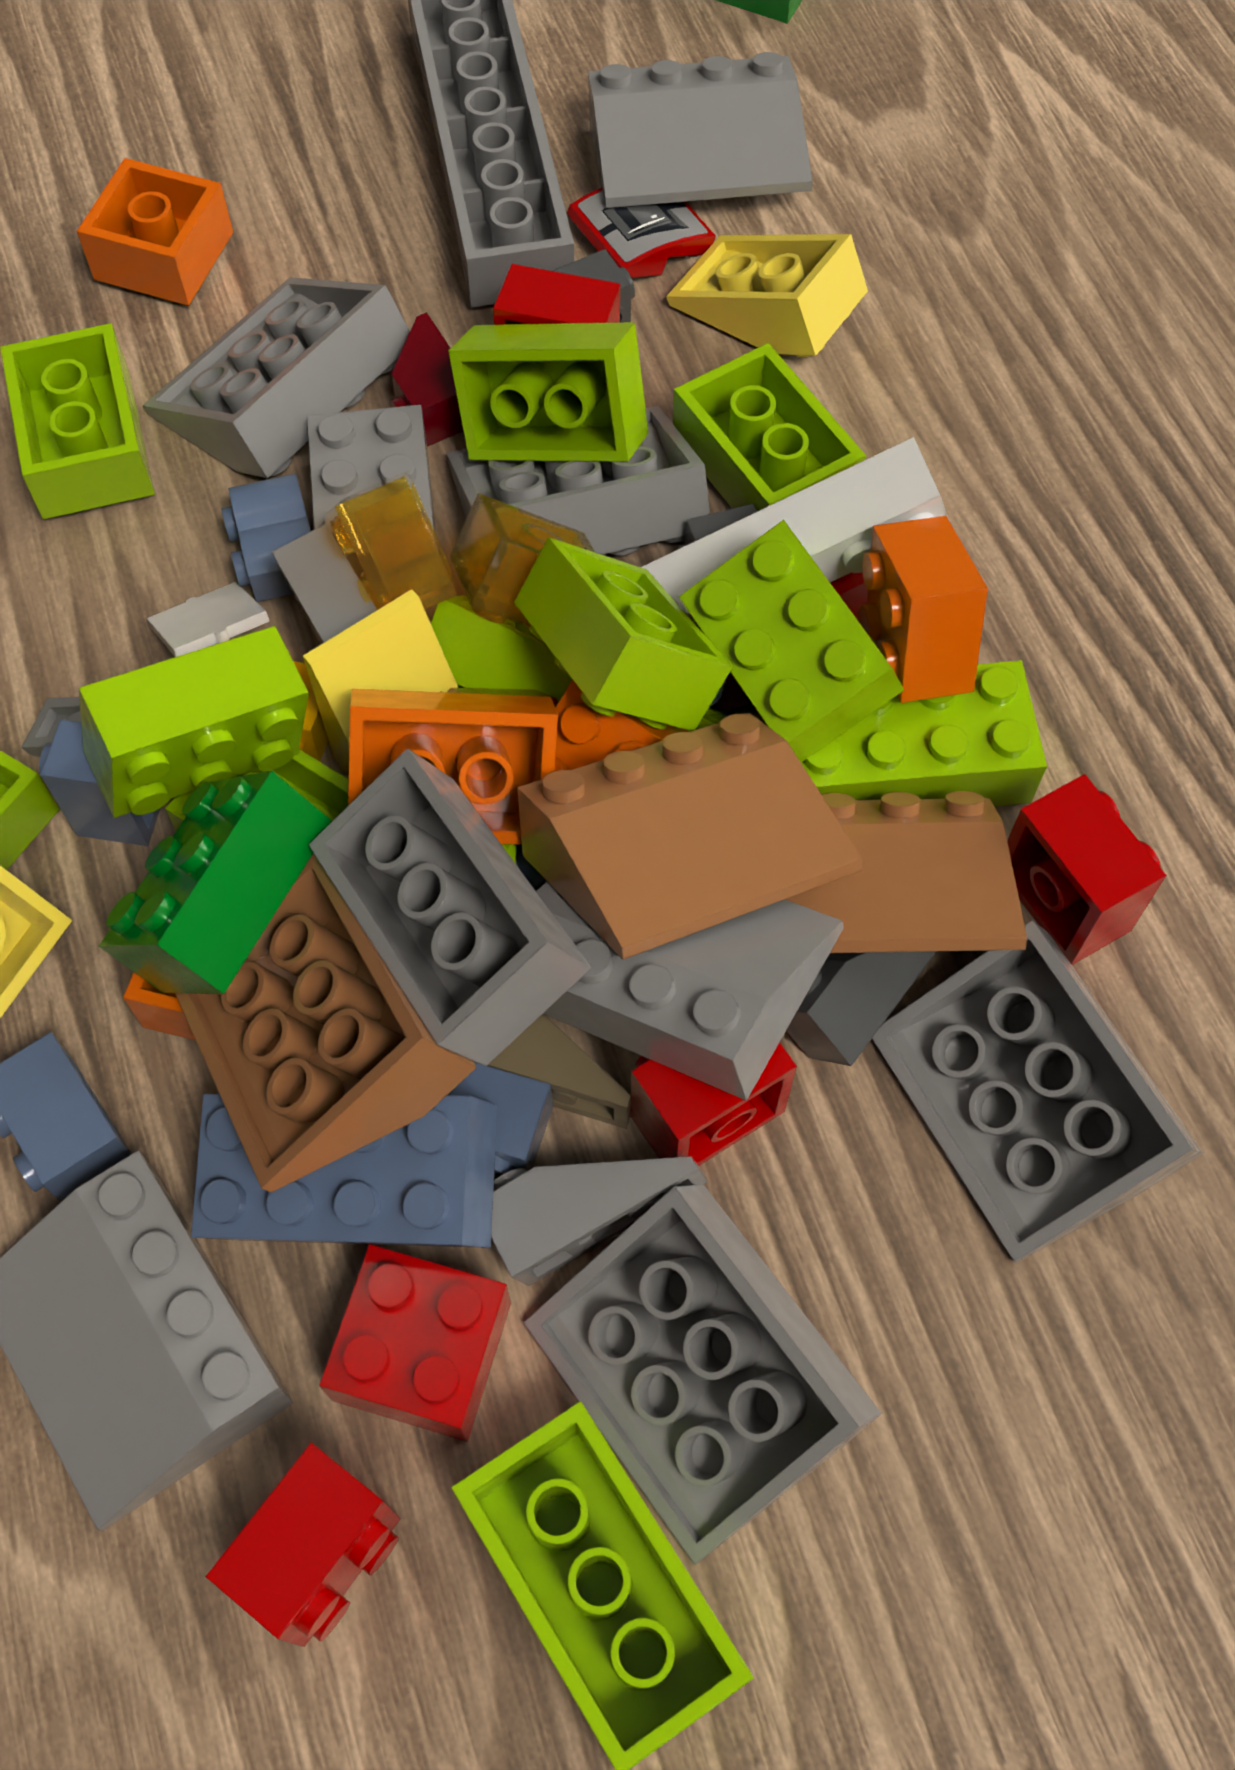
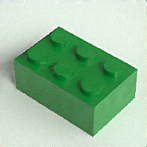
[98,770,332,994]

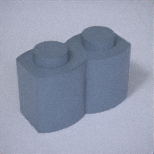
[221,473,311,602]

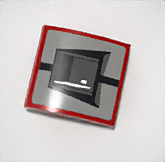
[567,187,716,278]

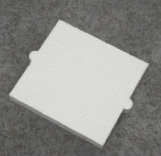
[147,582,270,657]

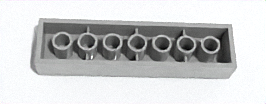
[408,0,574,308]

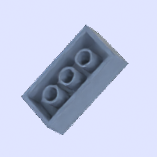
[191,1094,498,1248]

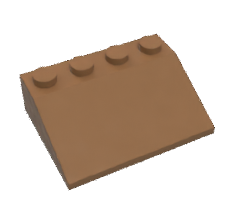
[517,713,863,960]
[785,791,1027,953]
[175,853,477,1193]

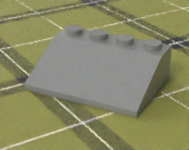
[588,52,813,208]
[143,277,410,478]
[446,406,710,581]
[536,882,844,1101]
[872,920,1204,1262]
[0,1150,293,1532]
[523,1185,882,1565]

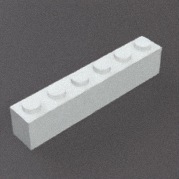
[641,437,950,625]

